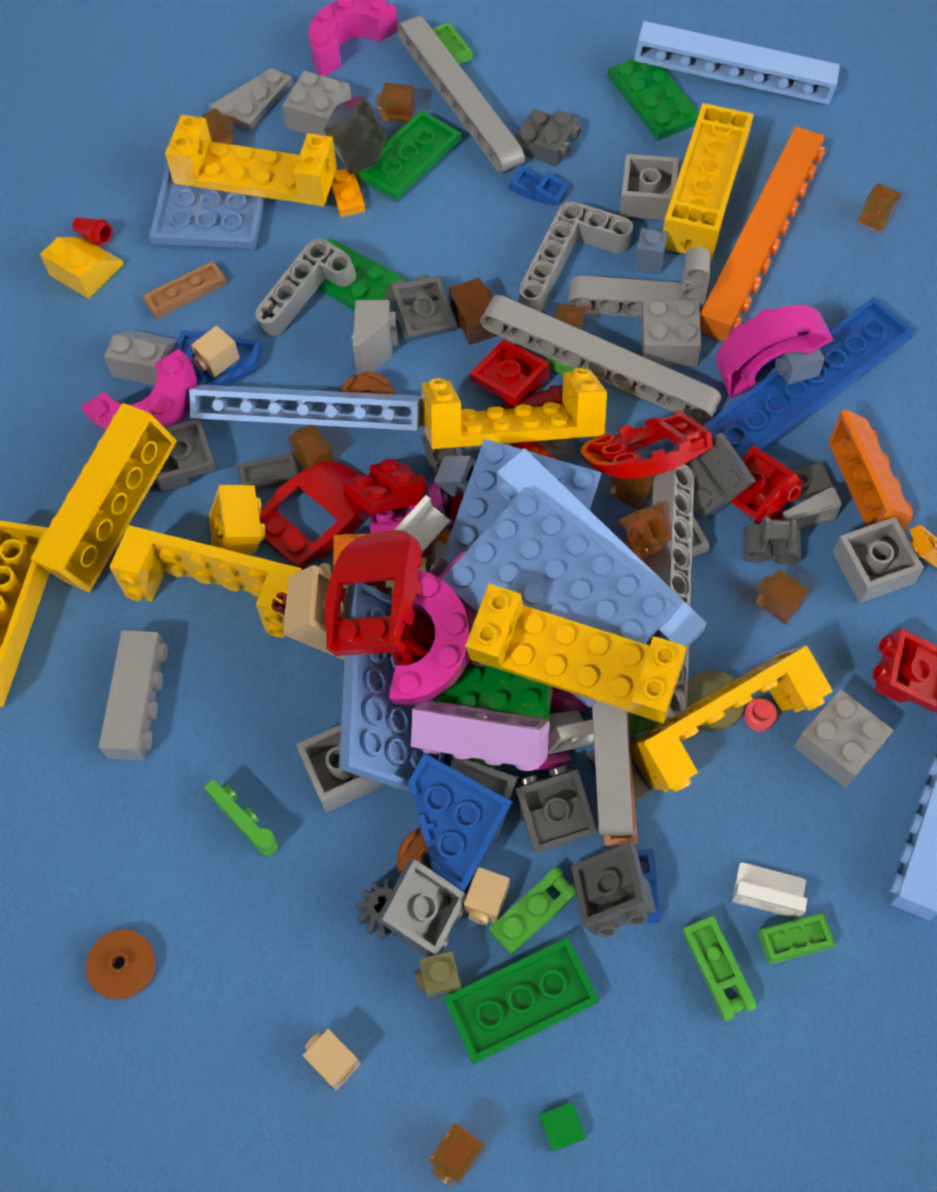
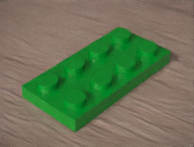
[607,58,699,141]
[355,110,461,202]
[301,237,409,310]
[430,665,553,720]
[443,937,600,1065]

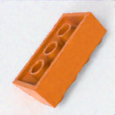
[828,409,913,532]

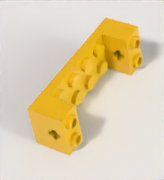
[663,103,754,260]
[165,115,337,207]
[421,368,607,449]
[110,525,302,638]
[465,584,687,724]
[630,646,833,792]

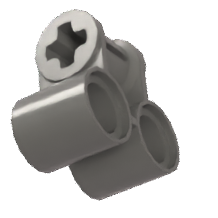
[743,516,801,565]

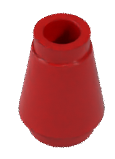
[72,217,113,245]

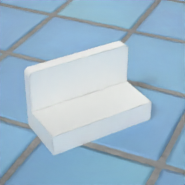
[394,495,451,556]
[547,710,594,755]
[732,863,807,919]

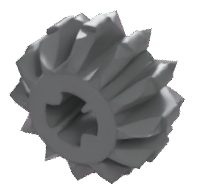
[356,879,398,939]

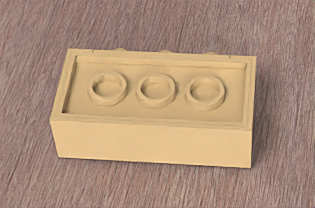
[283,563,378,661]

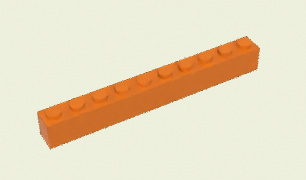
[700,126,826,342]

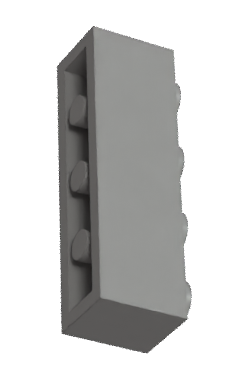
[99,630,168,760]

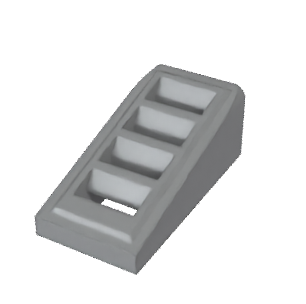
[780,487,842,528]

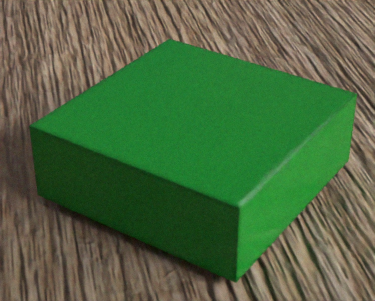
[539,1102,586,1152]

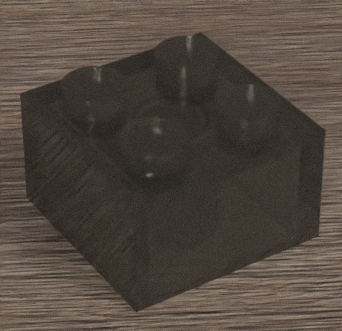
[324,94,388,175]

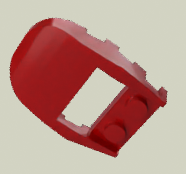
[581,410,713,479]
[259,461,370,570]
[325,530,422,656]

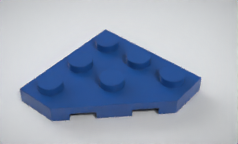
[174,330,263,386]
[408,753,513,892]

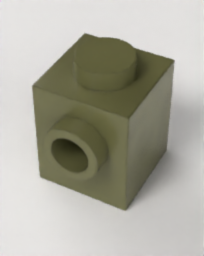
[414,951,461,1000]

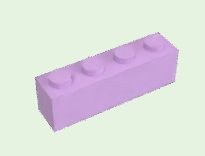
[411,700,550,771]

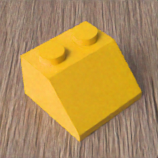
[40,237,124,299]
[208,485,265,555]

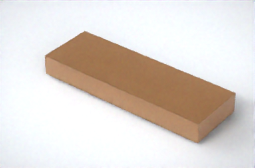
[142,261,227,320]

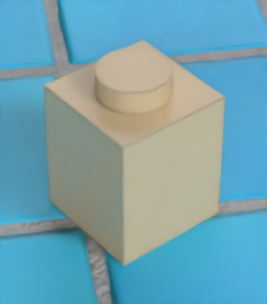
[191,325,240,378]
[464,867,510,925]
[302,1029,361,1091]

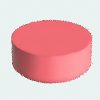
[743,698,777,732]

